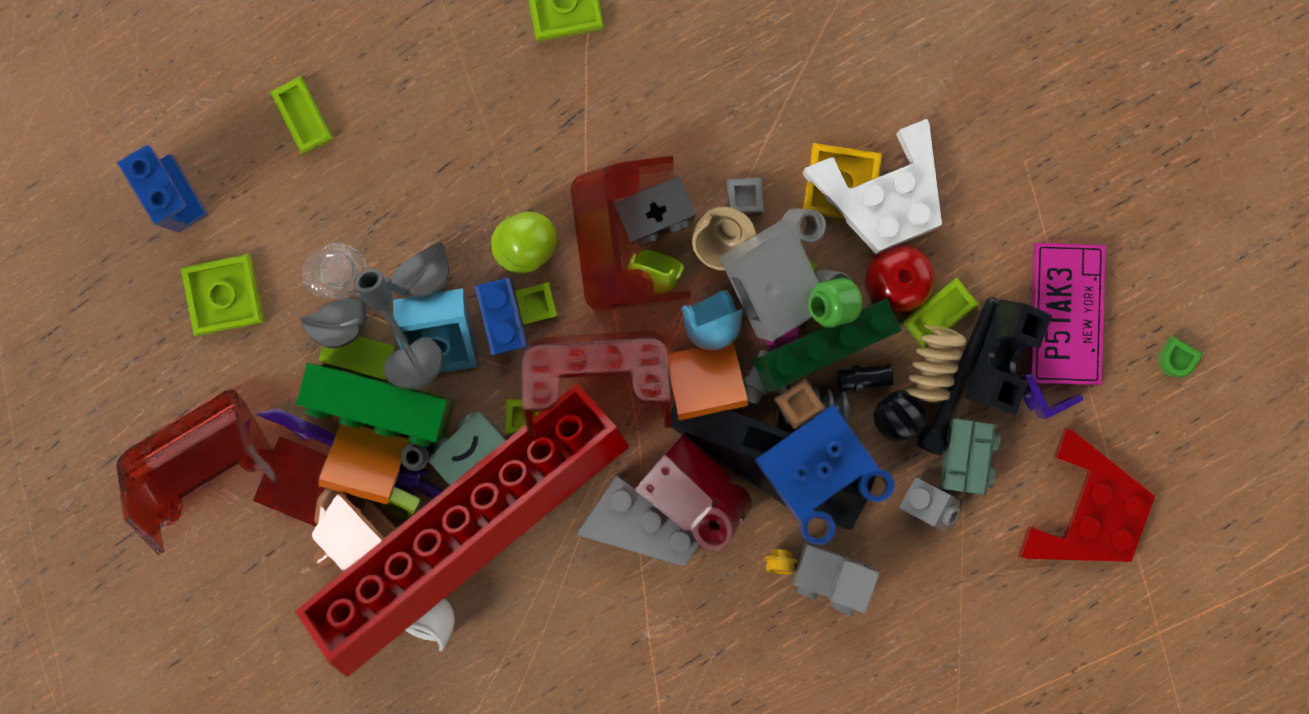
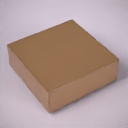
[775,379,825,430]

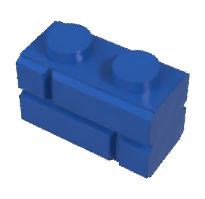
[475,278,529,356]

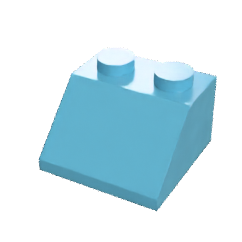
[393,288,478,373]

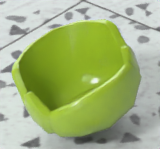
[627,249,684,294]

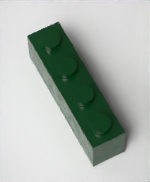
[752,299,902,392]

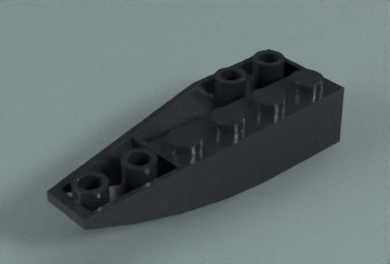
[666,401,880,530]

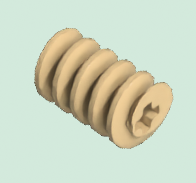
[905,324,966,402]

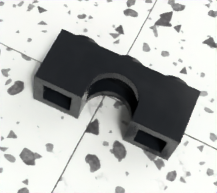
[964,299,1052,415]

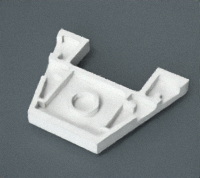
[802,119,942,254]

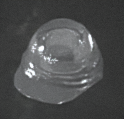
[302,242,368,300]

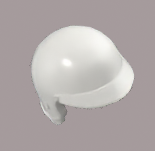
[405,598,455,652]

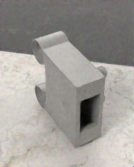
[719,208,853,341]

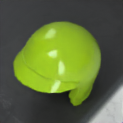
[491,211,557,273]

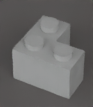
[791,542,879,616]

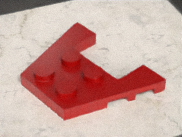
[1018,428,1155,562]

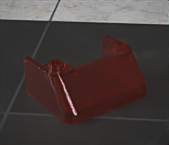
[571,156,691,312]
[116,390,281,555]

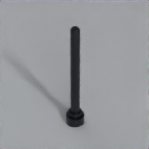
[916,297,999,456]

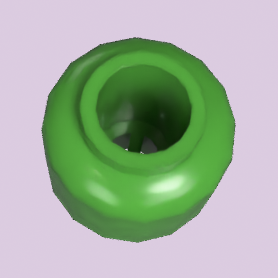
[808,277,862,328]

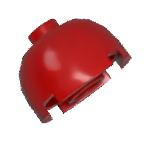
[864,244,935,314]

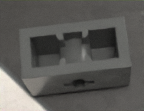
[614,176,696,248]

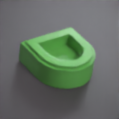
[1158,336,1203,378]

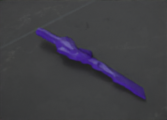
[256,408,444,500]

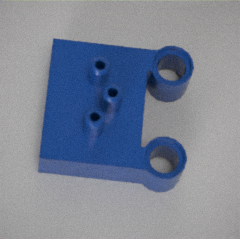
[755,405,894,544]

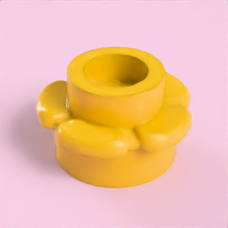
[764,549,798,575]

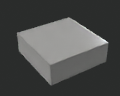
[727,178,763,215]

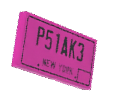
[1029,243,1106,385]

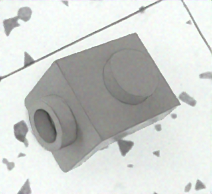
[899,477,961,532]

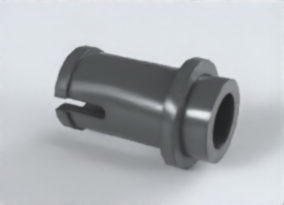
[401,443,433,471]

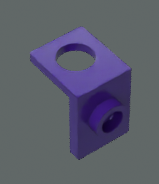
[1018,373,1084,419]

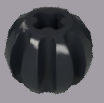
[873,390,927,443]

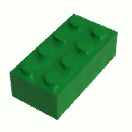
[295,363,455,447]

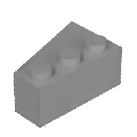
[576,474,699,566]

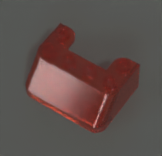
[522,330,672,437]

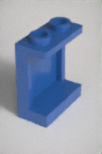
[117,145,209,233]

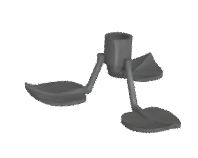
[300,241,449,389]

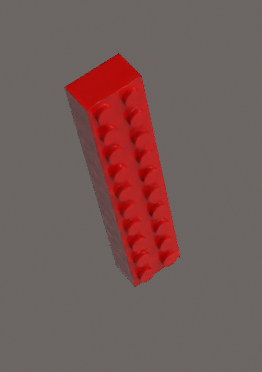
[295,383,629,678]

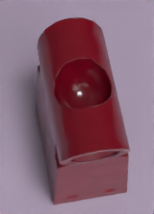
[635,433,752,551]

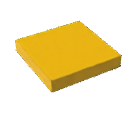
[803,143,882,220]

